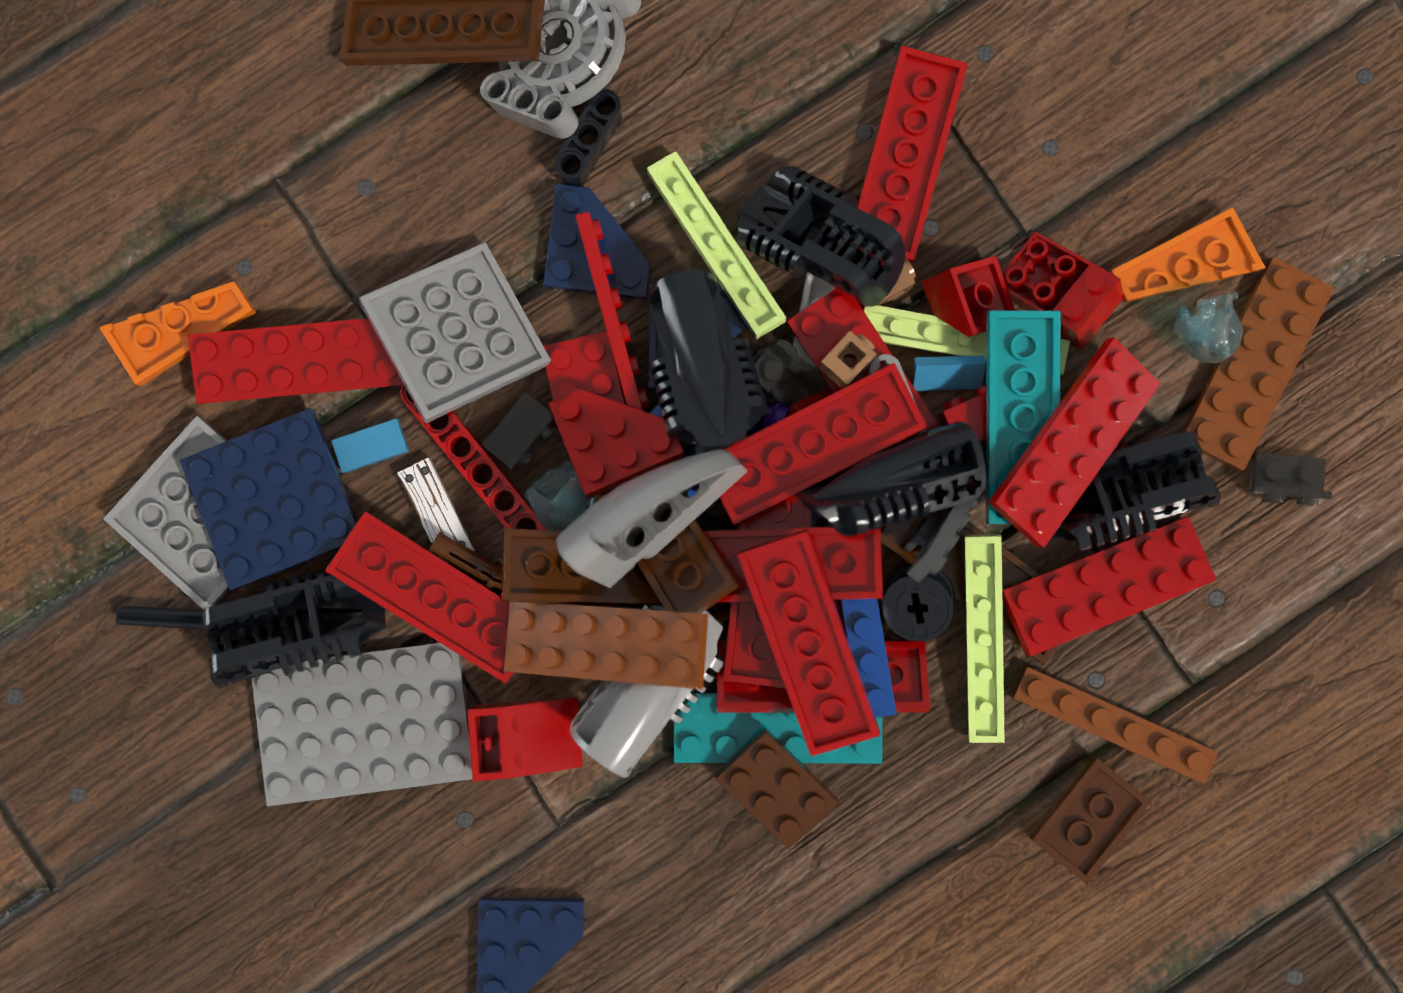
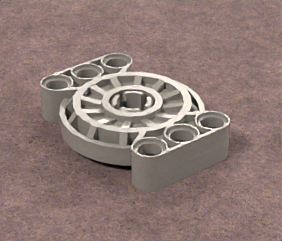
[480,0,642,139]

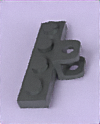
[903,476,983,583]

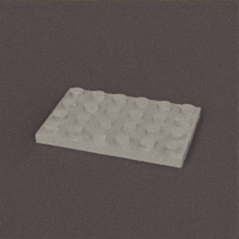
[252,642,472,806]

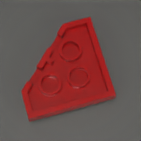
[548,389,685,499]

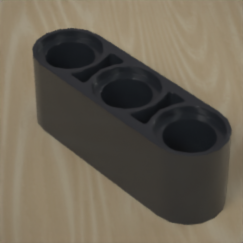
[555,89,623,187]

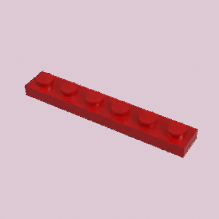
[575,212,650,412]

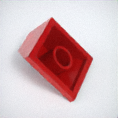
[922,256,1015,337]

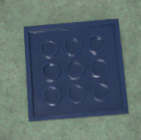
[180,408,358,590]

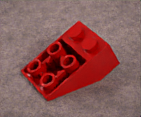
[1002,231,1124,351]
[467,697,583,782]

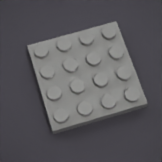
[359,242,551,424]
[104,416,229,610]

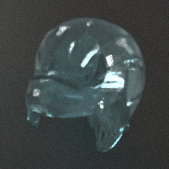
[1173,291,1243,363]
[524,461,597,531]

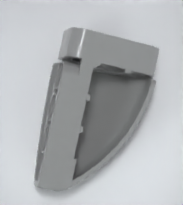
[556,449,748,588]

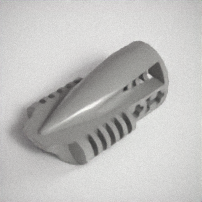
[570,604,725,778]

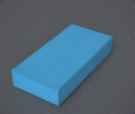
[911,355,986,391]
[331,418,410,473]

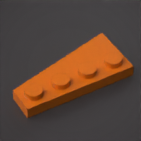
[1110,207,1266,303]
[99,281,257,386]

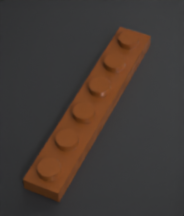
[1011,666,1219,784]

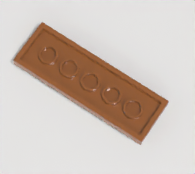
[1182,257,1335,472]
[504,602,708,689]

